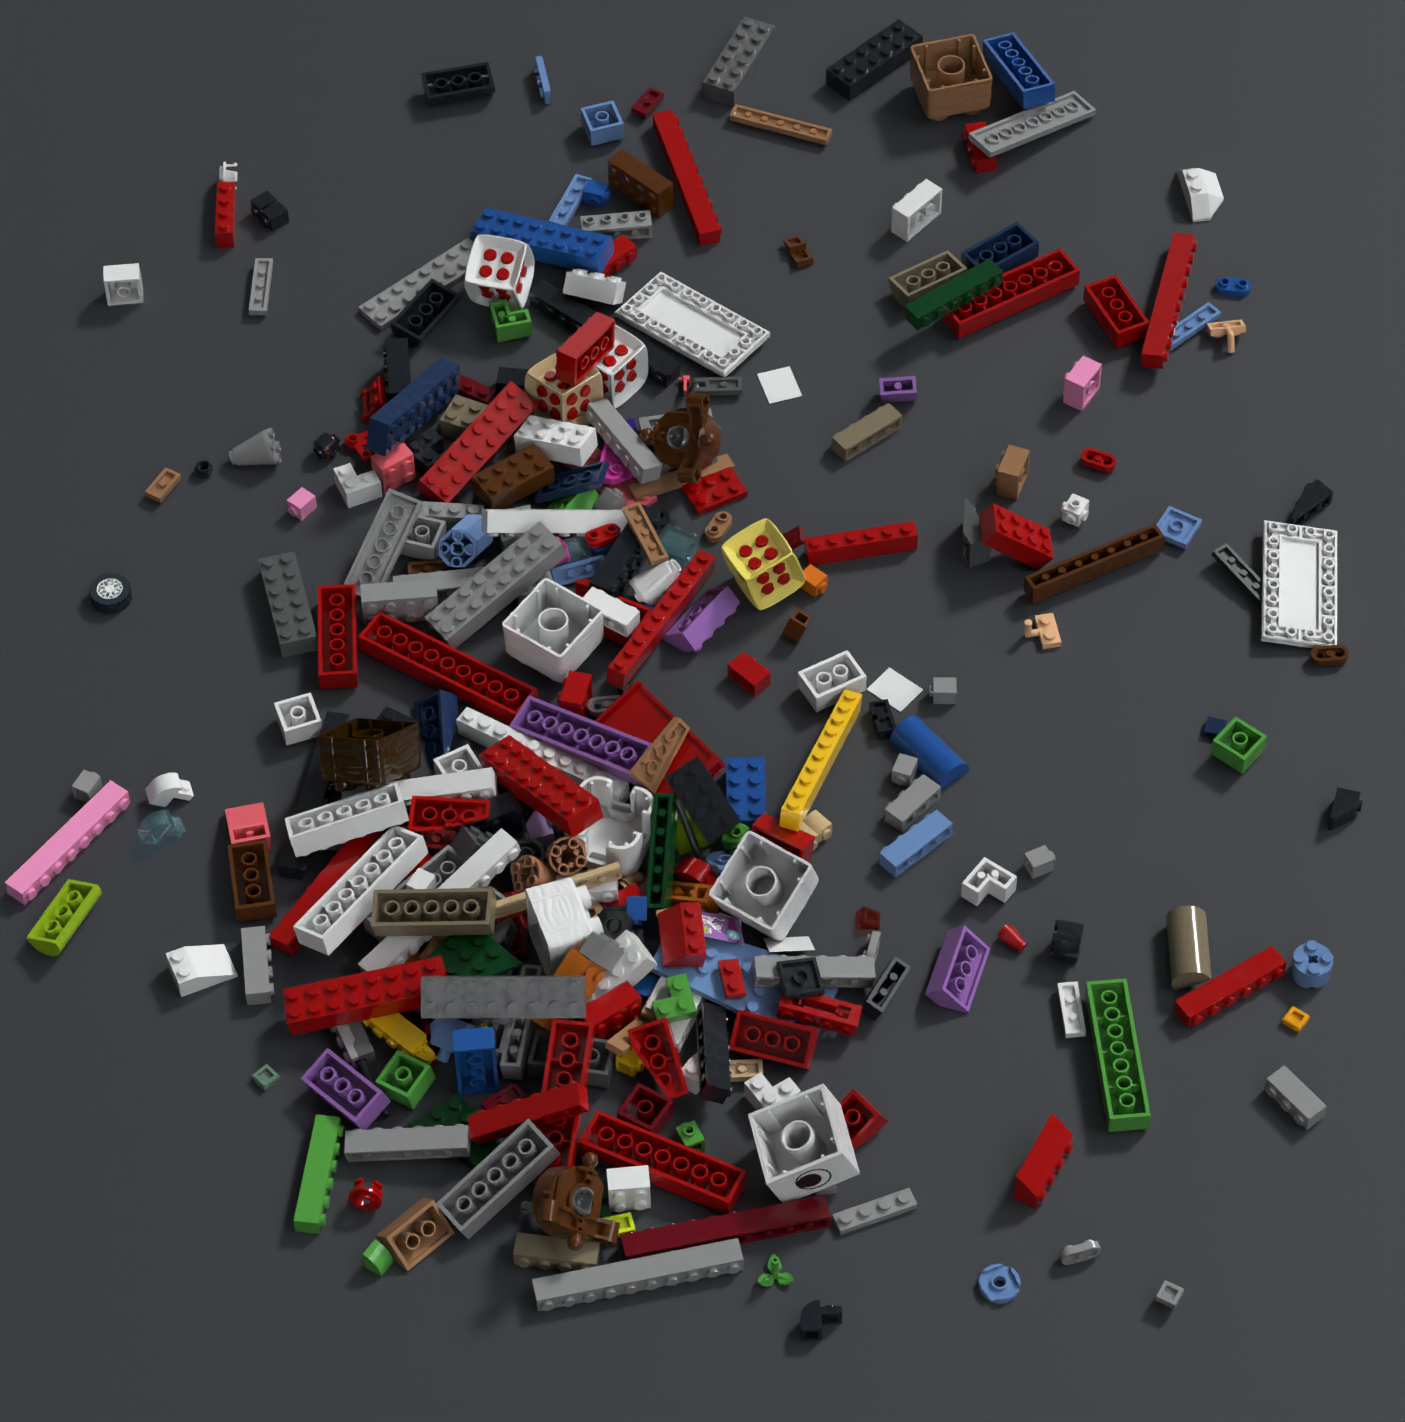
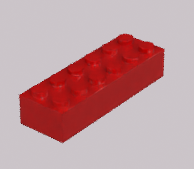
[318,584,358,689]

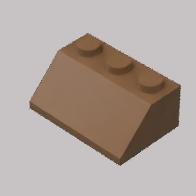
[376,1198,455,1271]

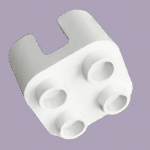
[564,776,654,877]

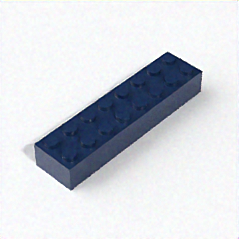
[366,357,461,457]

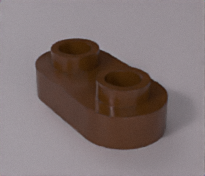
[1310,645,1349,666]

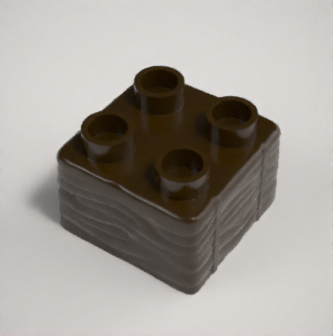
[316,718,421,792]

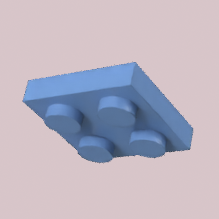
[1156,506,1202,549]

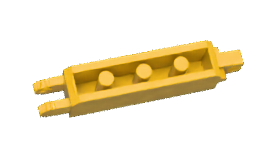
[360,1013,436,1065]

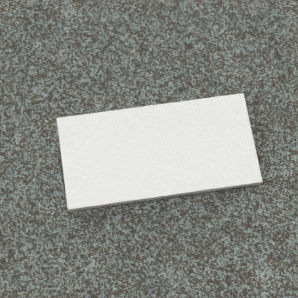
[615,272,770,377]
[1261,520,1337,648]

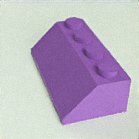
[662,585,740,653]
[925,925,990,1013]

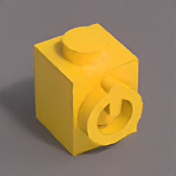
[615,1048,645,1077]

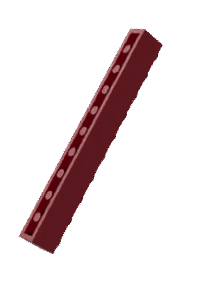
[621,1195,831,1260]

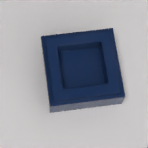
[1204,716,1227,737]

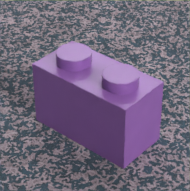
[879,376,917,403]

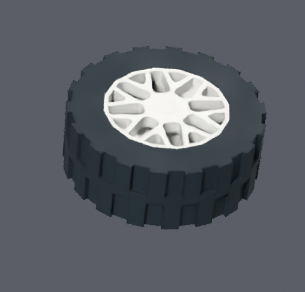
[89,573,132,614]

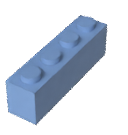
[879,809,953,878]

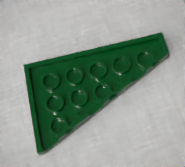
[399,935,523,1015]

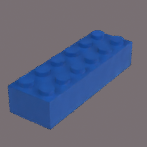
[983,32,1055,109]

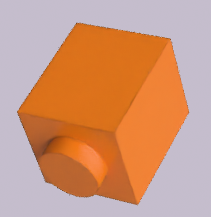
[800,564,828,598]

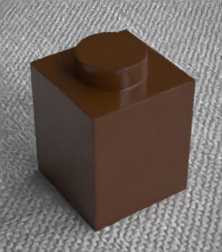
[782,608,813,643]

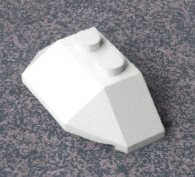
[1177,168,1224,222]

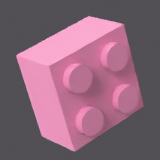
[1062,356,1102,411]

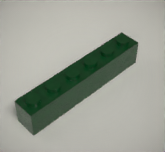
[904,258,1003,331]
[646,793,678,914]

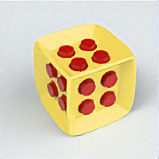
[721,518,805,610]

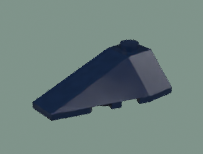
[414,690,458,767]

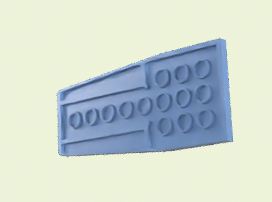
[651,936,839,1033]

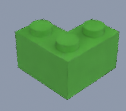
[489,299,532,342]
[651,973,697,1023]

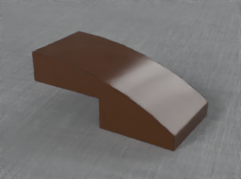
[783,234,814,268]

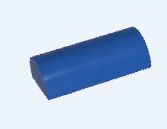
[890,715,969,789]

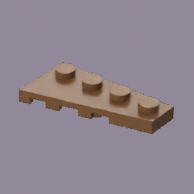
[628,717,690,794]

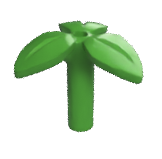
[757,1254,794,1287]

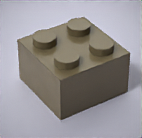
[440,395,488,439]

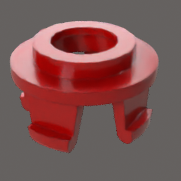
[348,1178,383,1211]

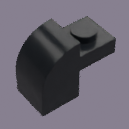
[800,1299,842,1341]

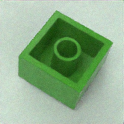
[1211,716,1267,774]
[375,1050,436,1109]

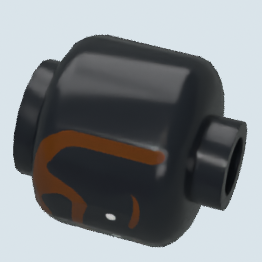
[313,433,340,459]

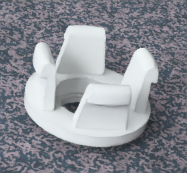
[219,162,238,190]

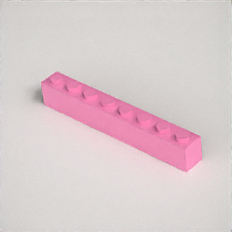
[5,780,130,905]

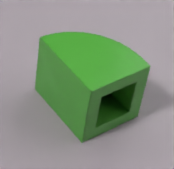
[362,1239,394,1277]

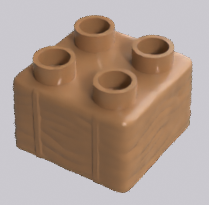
[910,34,992,121]

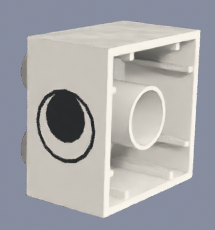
[748,1083,860,1203]

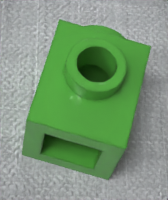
[676,1120,705,1152]

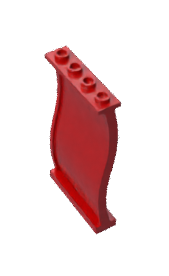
[595,680,726,798]

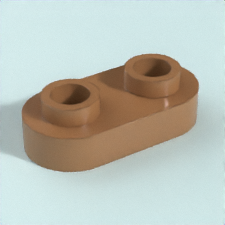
[705,511,732,543]

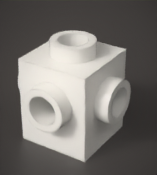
[1061,494,1089,527]

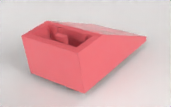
[225,802,272,851]

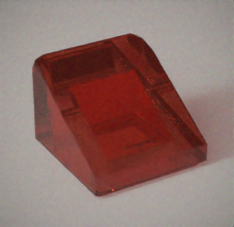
[855,906,880,930]

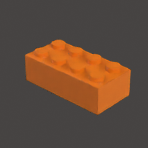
[531,948,607,1031]

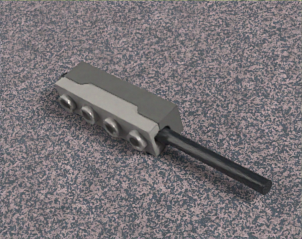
[330,1021,390,1119]

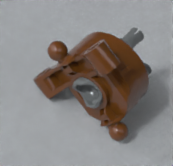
[640,393,721,484]
[521,1152,620,1251]

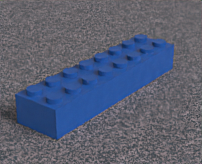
[470,207,615,273]

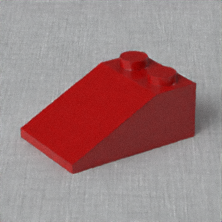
[840,1089,888,1150]

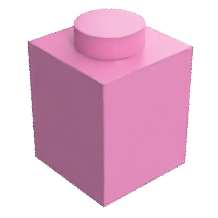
[287,487,317,521]

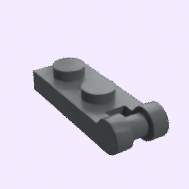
[691,377,742,396]

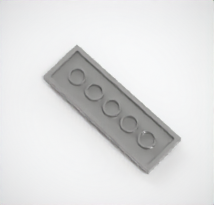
[344,488,424,597]

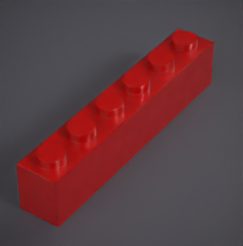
[804,521,918,566]
[1173,946,1287,1028]
[468,1082,589,1145]

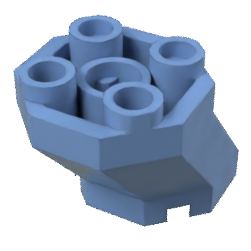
[438,514,494,567]

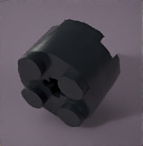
[1049,920,1084,962]

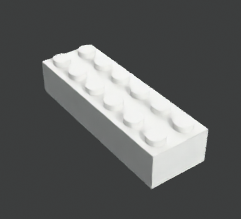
[285,782,409,857]

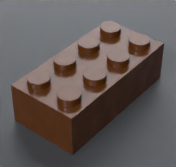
[608,149,674,218]
[472,444,555,509]
[227,840,277,923]

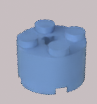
[1291,940,1334,989]

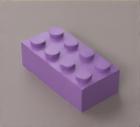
[300,1048,391,1130]

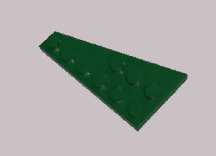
[408,1093,501,1167]

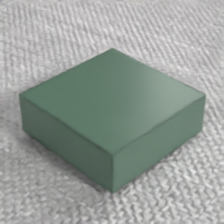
[251,1064,281,1091]

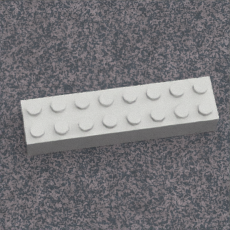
[293,825,428,956]

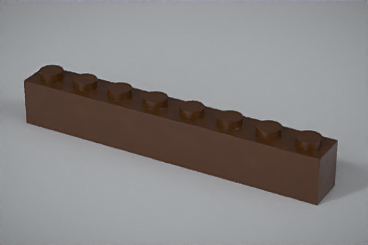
[1023,524,1165,604]

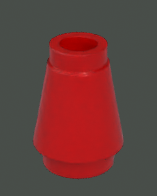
[997,924,1027,952]

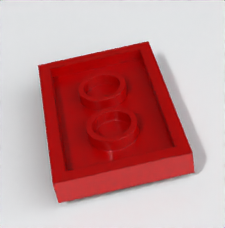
[682,466,748,515]

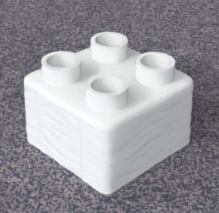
[502,578,604,683]
[709,831,819,941]
[525,878,604,976]

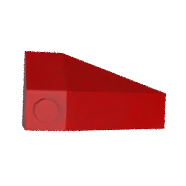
[408,795,491,833]
[627,1017,689,1099]

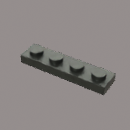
[1211,543,1262,606]

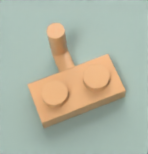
[1207,319,1246,353]
[1024,613,1061,649]

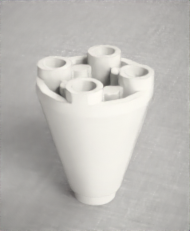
[629,559,681,607]

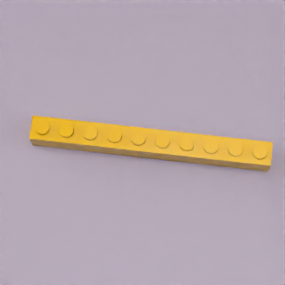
[779,689,863,832]

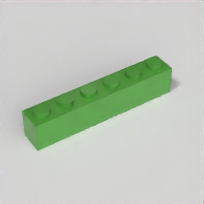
[294,1114,345,1234]

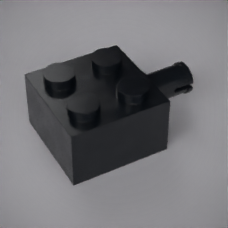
[466,790,523,835]

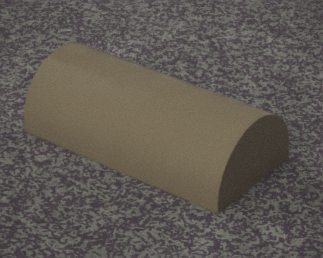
[888,250,968,306]
[1166,905,1212,991]

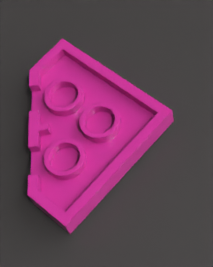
[600,443,658,485]

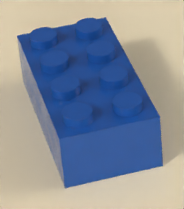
[726,757,766,831]
[452,1027,499,1096]

